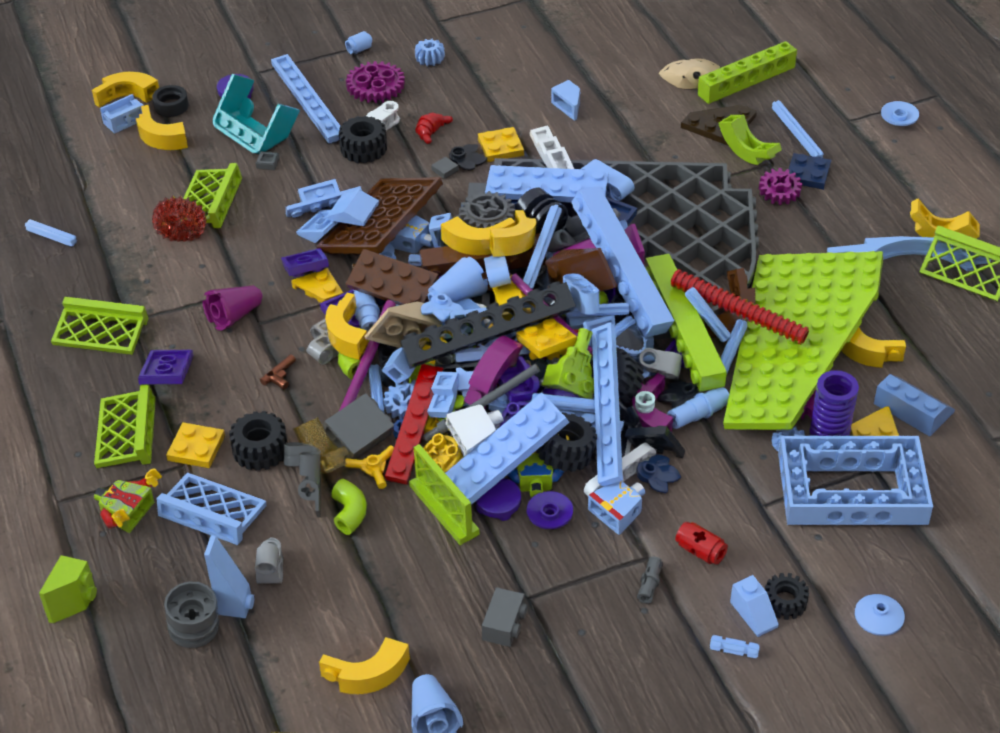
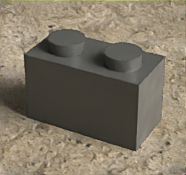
[482,587,528,647]

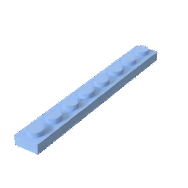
[271,54,340,144]
[592,322,623,486]

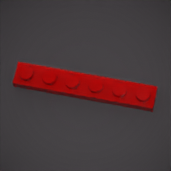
[385,364,443,485]

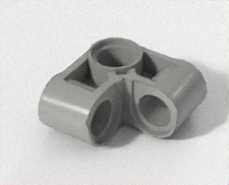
[306,319,338,364]
[639,348,682,380]
[255,538,283,584]

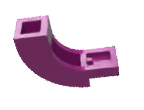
[464,335,523,410]
[632,373,673,432]

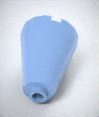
[428,257,488,302]
[411,674,463,733]

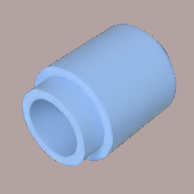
[345,31,372,54]

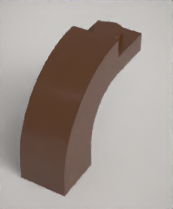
[705,268,756,338]

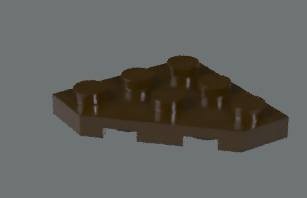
[681,105,757,146]

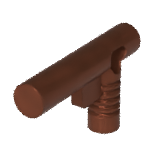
[260,354,296,389]

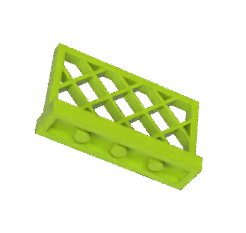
[173,163,242,228]
[919,225,1000,302]
[51,297,149,355]
[94,384,156,468]
[409,444,480,545]

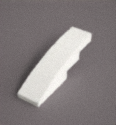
[530,126,574,169]

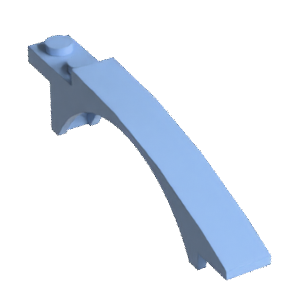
[827,236,991,271]

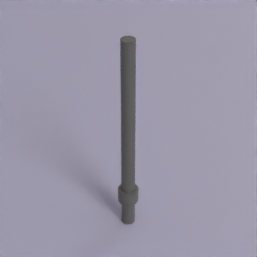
[423,364,540,443]

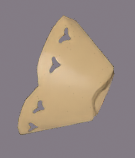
[659,59,720,89]

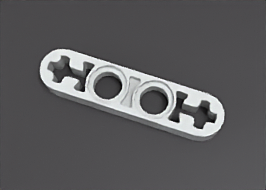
[584,443,656,496]

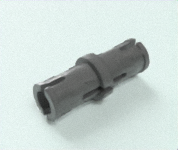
[637,556,663,604]

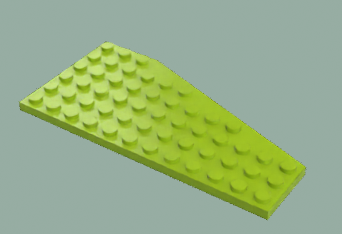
[723,251,883,430]

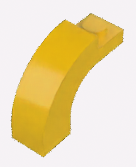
[92,72,159,108]
[136,105,188,150]
[910,198,980,239]
[489,210,536,257]
[441,216,515,255]
[325,293,368,360]
[841,328,906,368]
[319,637,410,694]

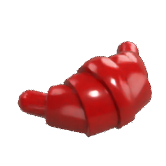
[415,112,453,144]

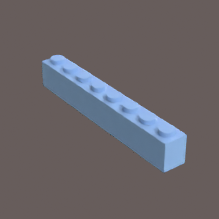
[571,186,674,337]

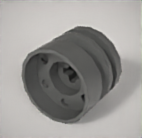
[164,581,219,648]

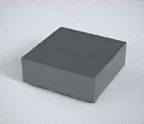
[256,151,280,170]
[431,157,459,179]

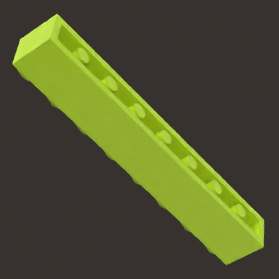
[645,254,727,392]

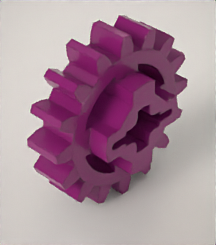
[759,168,802,205]

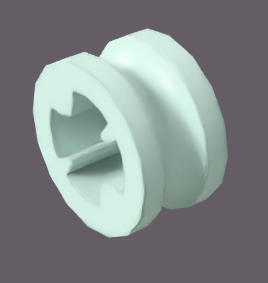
[635,391,655,413]

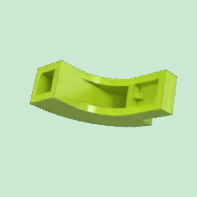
[719,115,782,165]

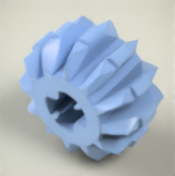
[415,38,445,67]

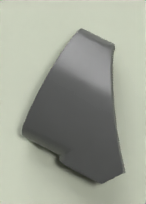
[548,208,621,253]
[284,442,321,517]

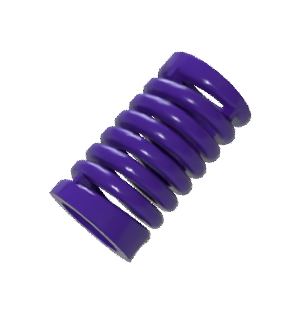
[809,371,859,436]

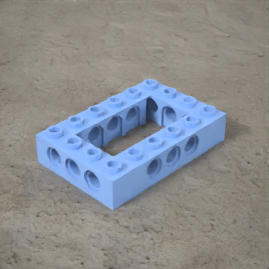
[778,436,933,525]

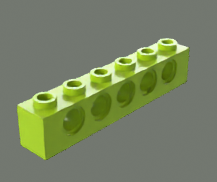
[698,41,797,104]

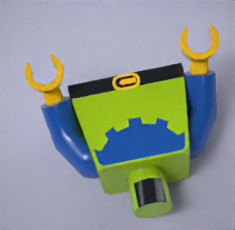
[507,434,569,497]

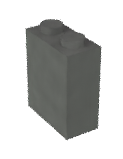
[322,393,394,459]

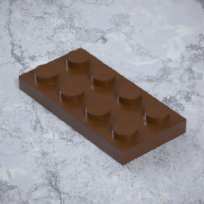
[346,249,439,305]

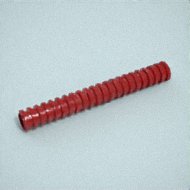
[671,269,809,345]

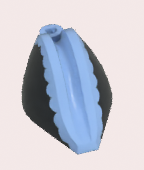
[616,323,648,361]

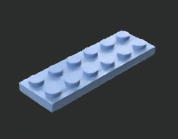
[485,165,609,202]
[445,393,569,504]

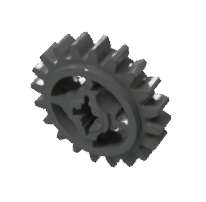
[459,191,515,228]

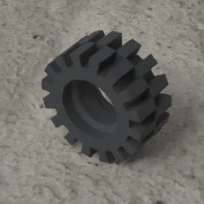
[765,573,809,620]

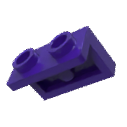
[498,356,540,403]

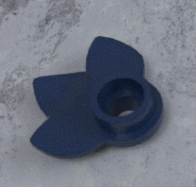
[636,455,681,493]

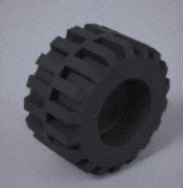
[339,116,387,163]
[590,347,644,406]
[229,411,288,471]
[536,412,597,472]

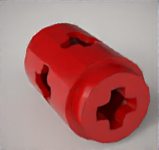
[675,522,728,565]

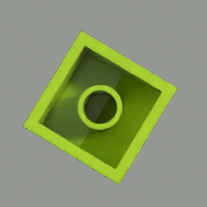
[39,555,97,623]

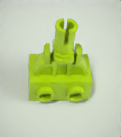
[542,328,594,399]

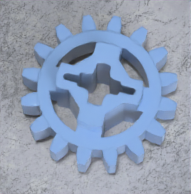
[384,380,415,419]

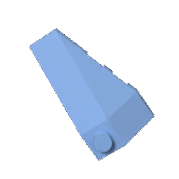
[204,535,254,618]

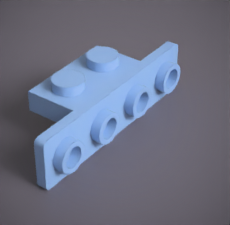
[285,179,362,218]

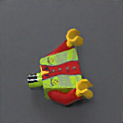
[94,469,162,533]

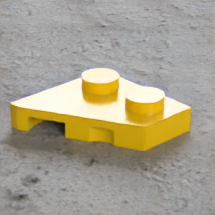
[291,268,343,303]
[850,406,899,436]

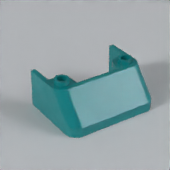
[213,74,300,154]

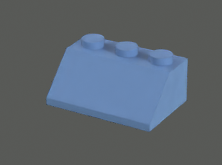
[874,374,955,436]

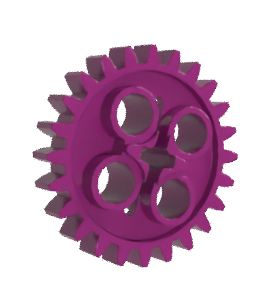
[346,61,405,103]

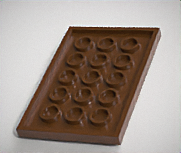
[316,177,443,254]

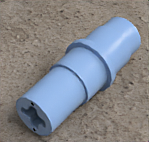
[354,290,380,332]
[667,387,729,429]

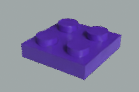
[281,248,329,277]

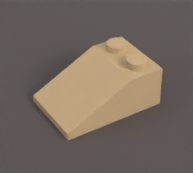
[365,301,441,348]

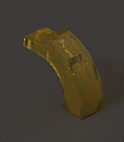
[293,417,349,474]

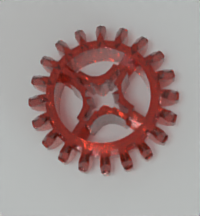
[152,195,207,242]

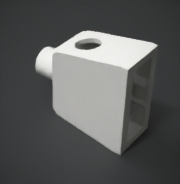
[446,405,504,456]

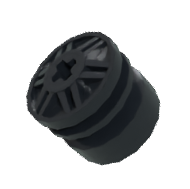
[515,187,568,234]

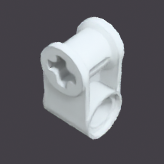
[367,101,400,131]

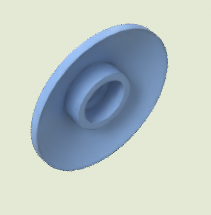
[881,101,919,126]
[855,594,905,636]

